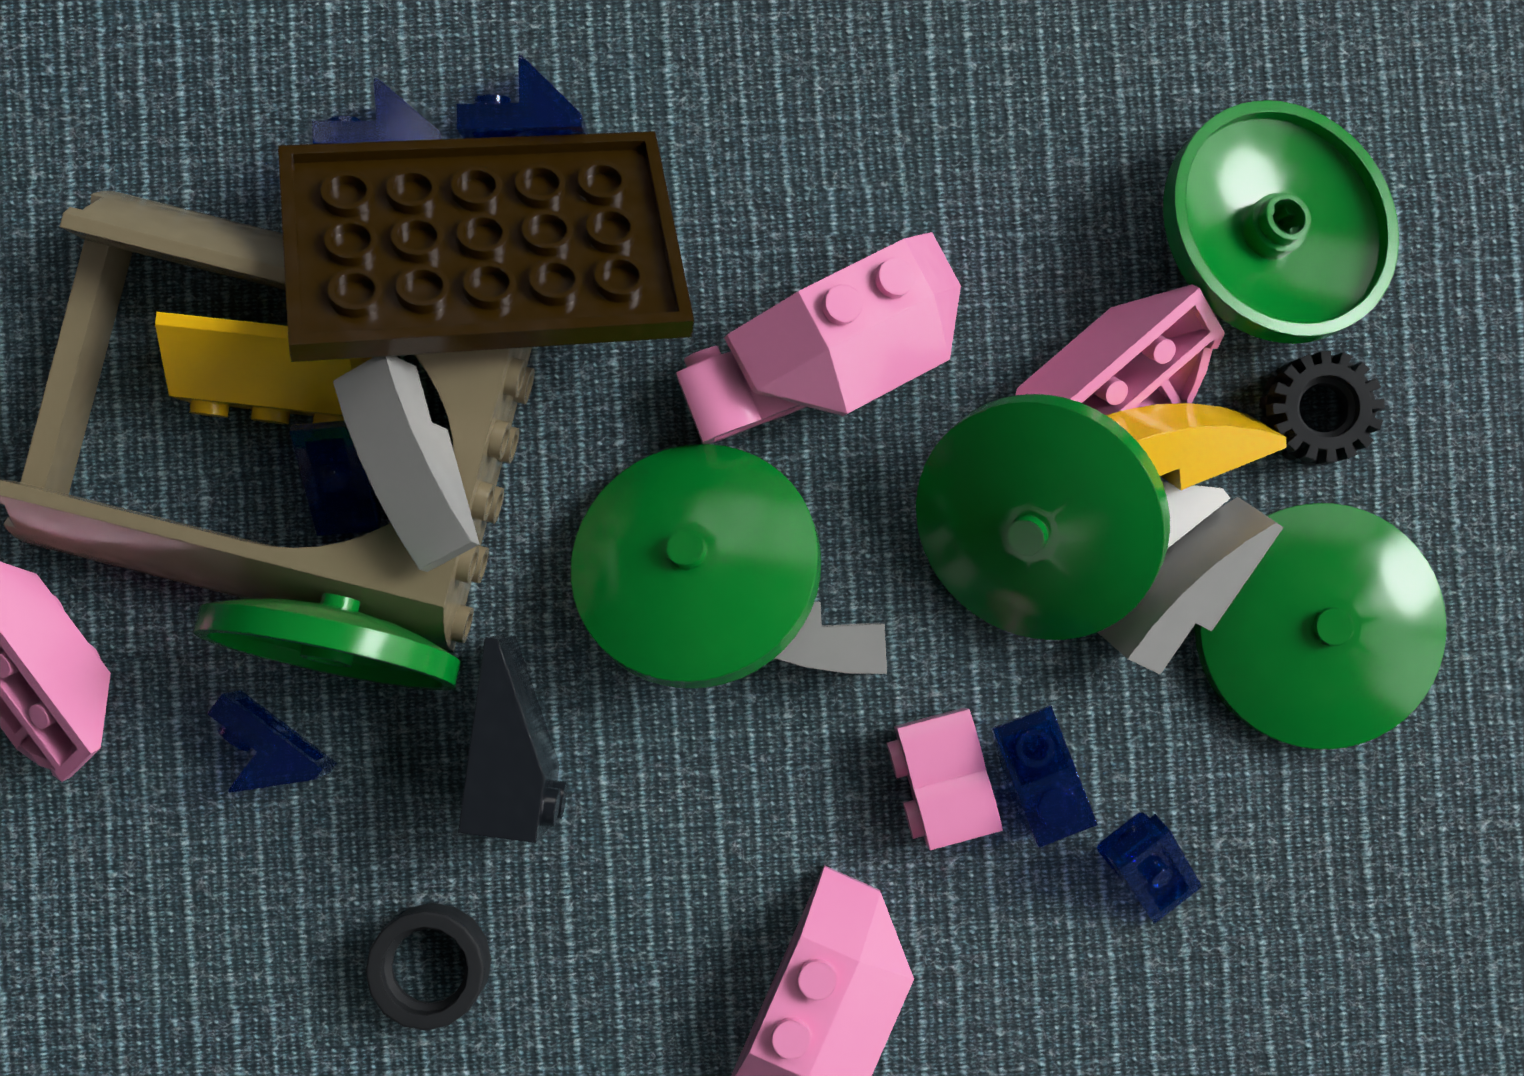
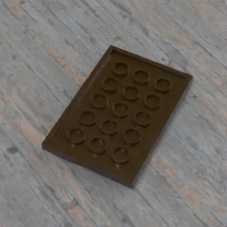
[278,131,694,362]

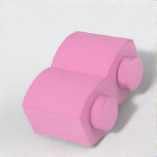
[676,346,806,444]
[887,707,1003,850]

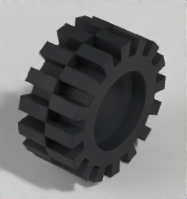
[1259,351,1385,466]

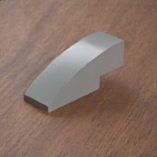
[333,356,480,572]
[1097,497,1284,674]
[774,601,887,674]

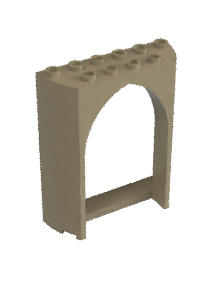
[0,191,535,651]

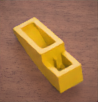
[1106,403,1286,490]

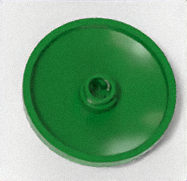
[1163,100,1399,344]
[916,394,1170,640]
[571,444,821,689]
[1194,503,1446,749]
[193,593,461,690]

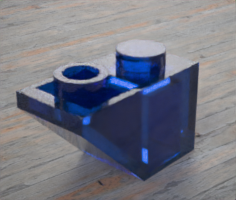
[991,705,1098,848]

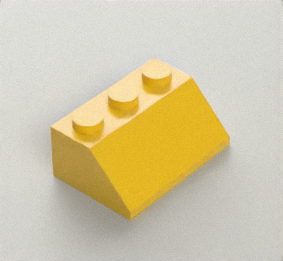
[155,312,373,431]

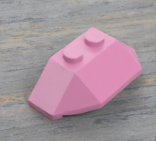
[724,232,961,416]
[1016,284,1225,415]
[0,562,111,782]
[731,865,914,1076]

